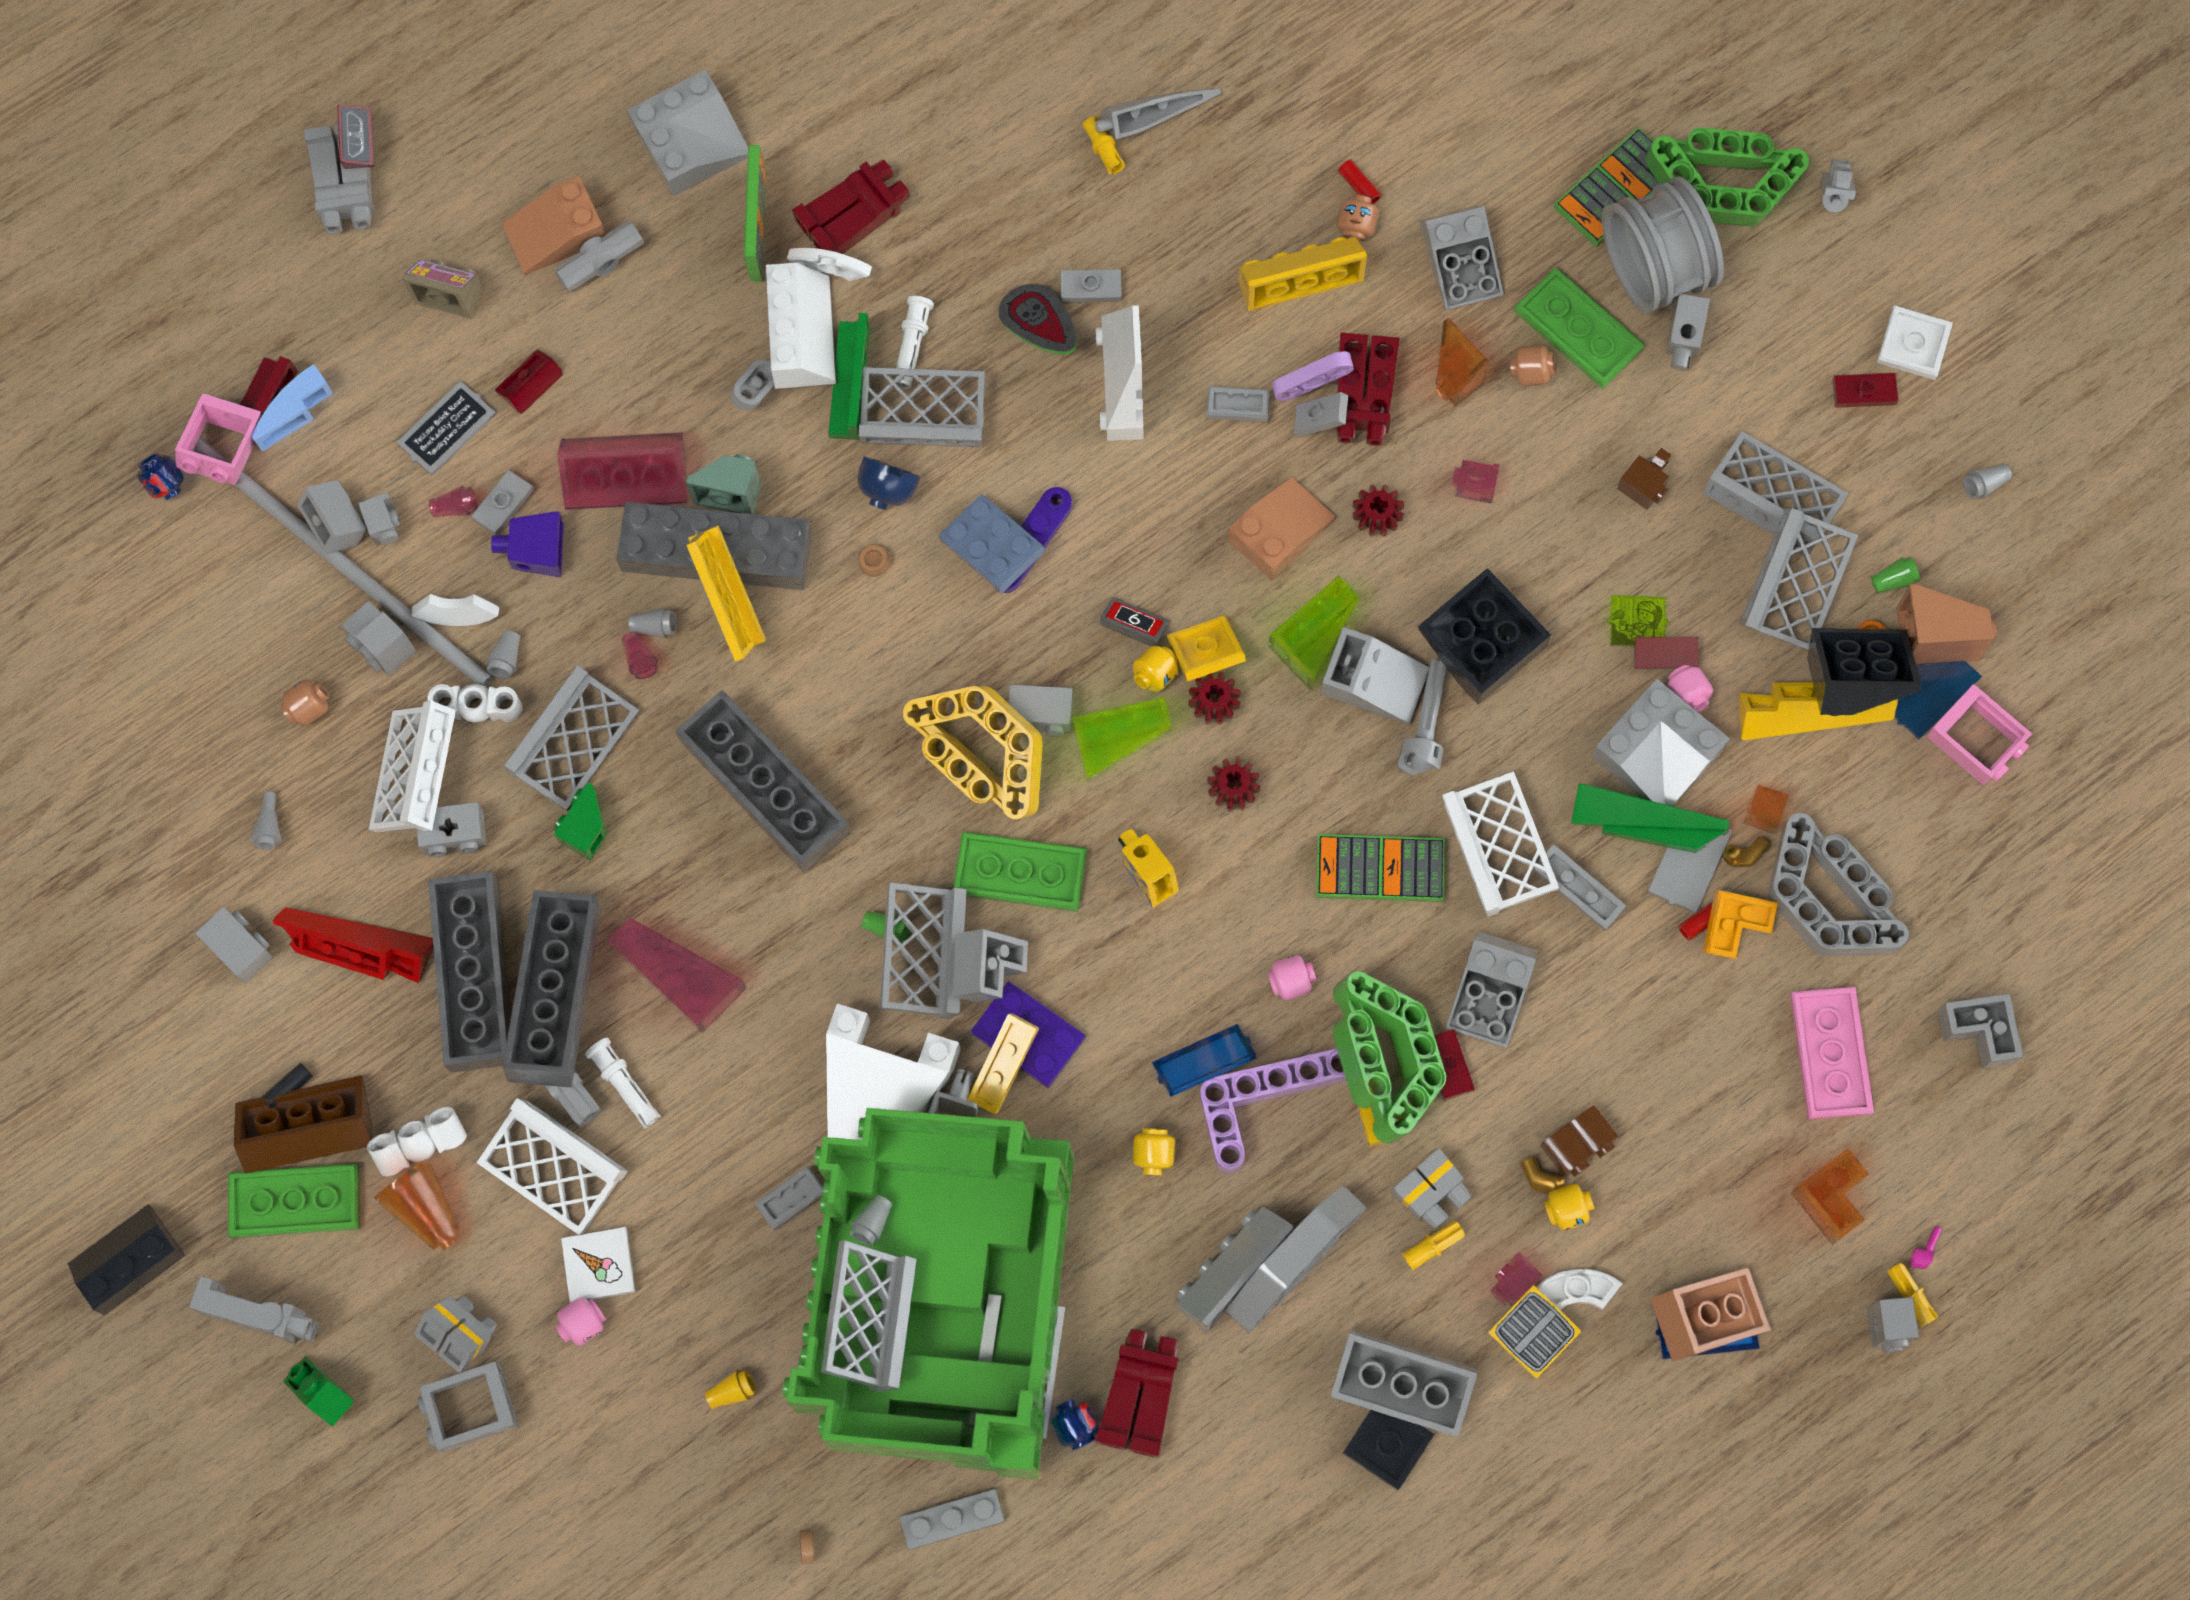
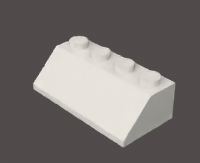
[766,263,836,389]

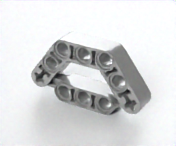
[1768,813,1909,956]
[1225,1186,1367,1334]

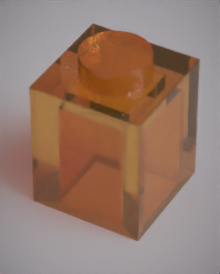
[1743,785,1788,833]

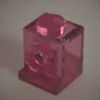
[1451,460,1500,503]
[1490,1252,1542,1306]

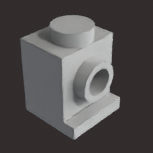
[358,493,401,546]

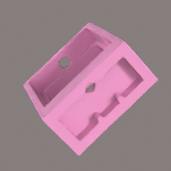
[175,393,261,485]
[1926,684,2032,786]

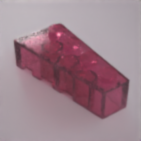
[607,918,747,1033]

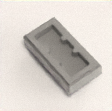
[1061,269,1121,303]
[1206,386,1269,422]
[1294,392,1348,437]
[471,470,534,535]
[754,1166,823,1231]

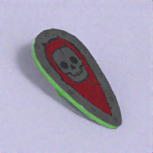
[999,283,1077,355]

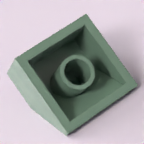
[686,454,762,514]

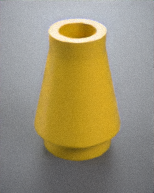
[705,1370,757,1409]

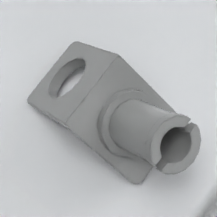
[929,1069,978,1117]

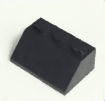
[68,1204,186,1315]

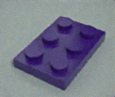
[970,981,1086,1089]

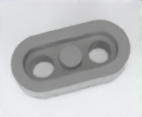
[730,360,775,411]

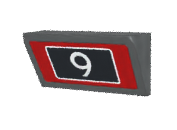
[1100,597,1169,646]

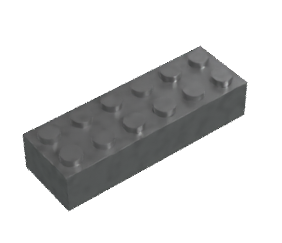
[616,502,812,590]
[675,690,851,873]
[428,871,511,1073]
[502,890,601,1088]

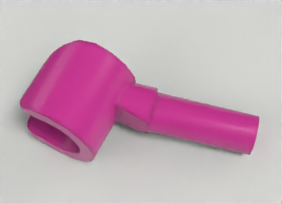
[1910,1226,1942,1269]

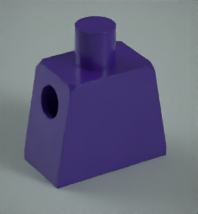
[491,512,564,577]

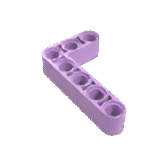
[1200,1048,1346,1174]

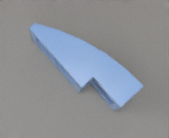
[252,364,333,452]

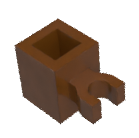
[1617,448,1671,510]

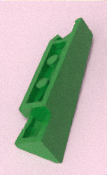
[1571,783,1730,853]

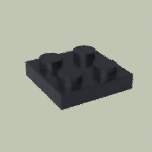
[1342,1410,1435,1491]

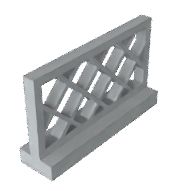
[859,367,985,447]
[1703,431,1848,555]
[1739,508,1858,650]
[504,665,639,811]
[879,882,967,1020]
[820,1240,917,1393]

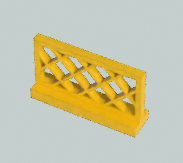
[686,525,766,662]

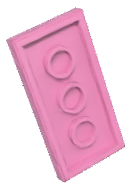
[1790,987,1874,1120]

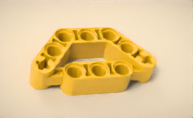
[903,686,1043,819]

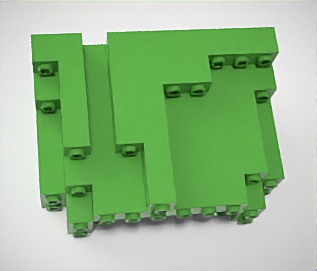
[783,1108,1075,1480]

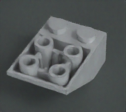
[1419,205,1504,310]
[1321,627,1429,725]
[1446,931,1538,1048]

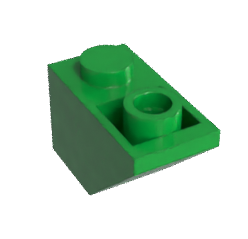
[554,782,607,861]
[283,1356,355,1427]

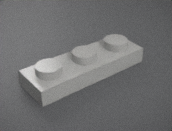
[1533,844,1626,931]
[900,1489,1005,1550]

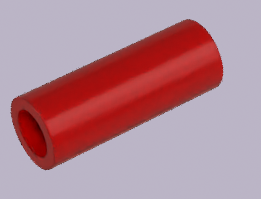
[1338,159,1382,205]
[1678,901,1713,941]

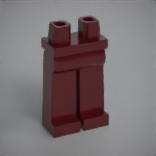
[792,159,910,254]
[1334,332,1400,446]
[1095,1329,1179,1459]

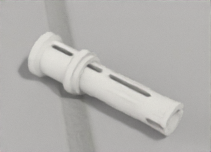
[893,296,934,389]
[585,1037,661,1129]

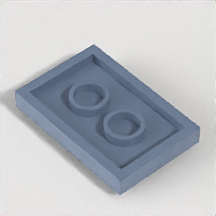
[938,494,1045,593]

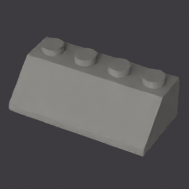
[1176,1206,1294,1334]
[1330,1329,1478,1437]

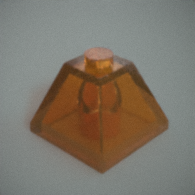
[1436,317,1489,407]

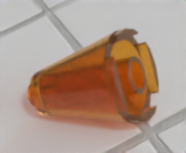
[374,1158,460,1251]

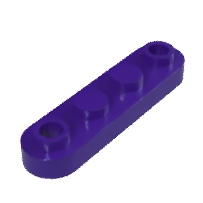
[994,487,1072,593]

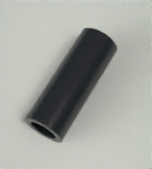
[261,1062,313,1108]

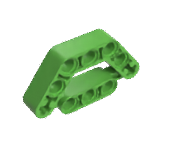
[1645,127,1809,226]
[1332,971,1446,1144]

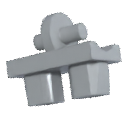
[1820,159,1856,212]

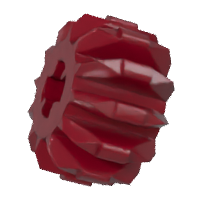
[1352,484,1404,537]
[1188,672,1241,725]
[1207,757,1261,812]

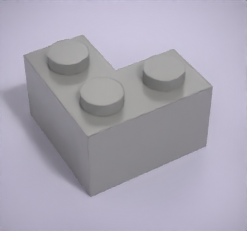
[341,601,417,676]
[952,929,1028,1002]
[1937,994,2023,1069]

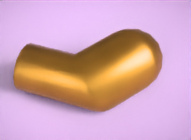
[1723,836,1770,867]
[1520,1156,1565,1195]

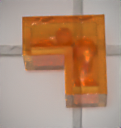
[1791,1148,1869,1245]

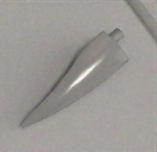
[1095,89,1221,139]

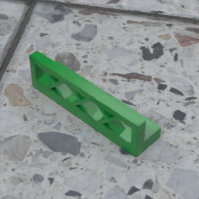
[828,313,871,440]

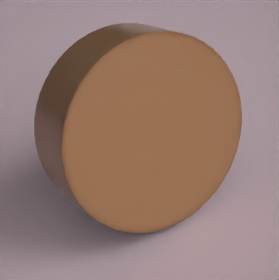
[858,544,890,577]
[799,1529,815,1564]

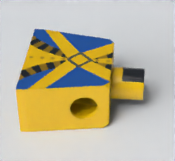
[1118,829,1179,908]

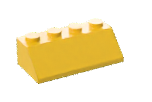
[1238,237,1367,311]

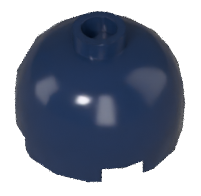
[858,456,920,510]

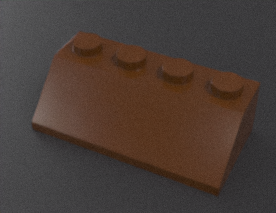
[234,1075,372,1173]

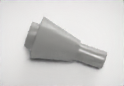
[249,792,282,850]

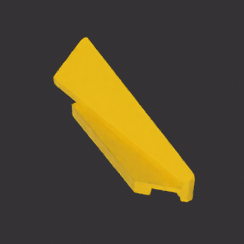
[1739,682,1898,741]

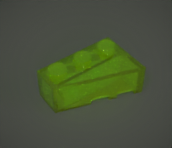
[1268,575,1360,690]
[1072,697,1172,783]

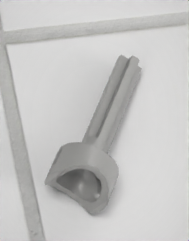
[1398,659,1446,776]

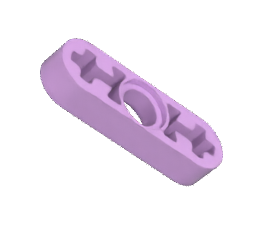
[1272,352,1354,401]

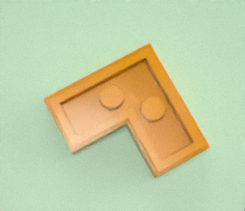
[1703,890,1778,959]

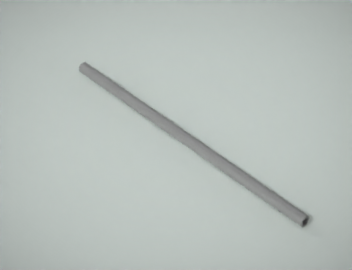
[193,437,492,687]

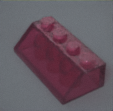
[557,432,687,510]

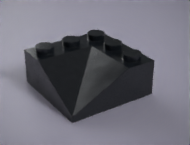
[1418,568,1551,705]
[1807,628,1922,716]

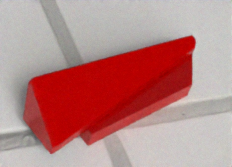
[273,907,434,983]

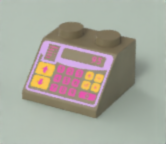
[402,259,483,319]

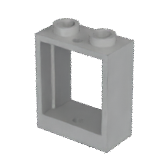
[417,1361,519,1453]

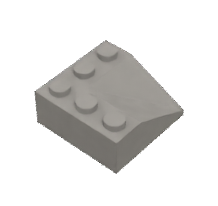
[627,69,748,197]
[1592,679,1730,807]

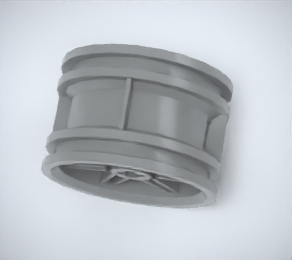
[1602,176,1724,314]

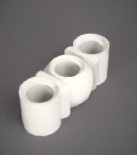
[427,683,523,723]
[367,1106,467,1176]

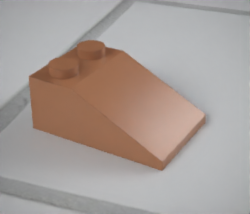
[501,175,606,275]
[1228,477,1336,581]
[1650,1267,1771,1362]

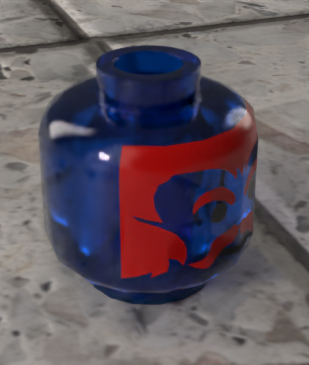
[137,453,184,500]
[1050,1398,1099,1451]

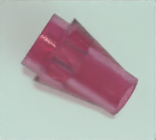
[429,486,477,517]
[622,632,658,679]

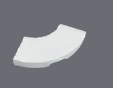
[787,248,872,281]
[411,594,499,626]
[1536,1269,1623,1310]

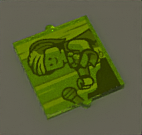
[1607,595,1669,646]

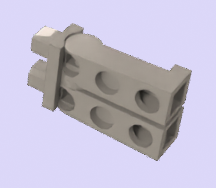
[304,124,376,234]
[189,1276,319,1344]

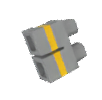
[1391,1148,1471,1230]
[414,1296,497,1373]

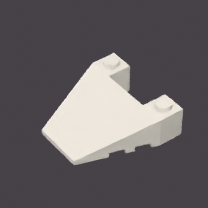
[1096,305,1144,441]
[826,1004,961,1140]

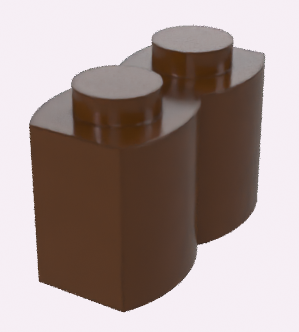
[1541,1105,1618,1177]

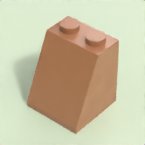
[1896,584,1997,665]

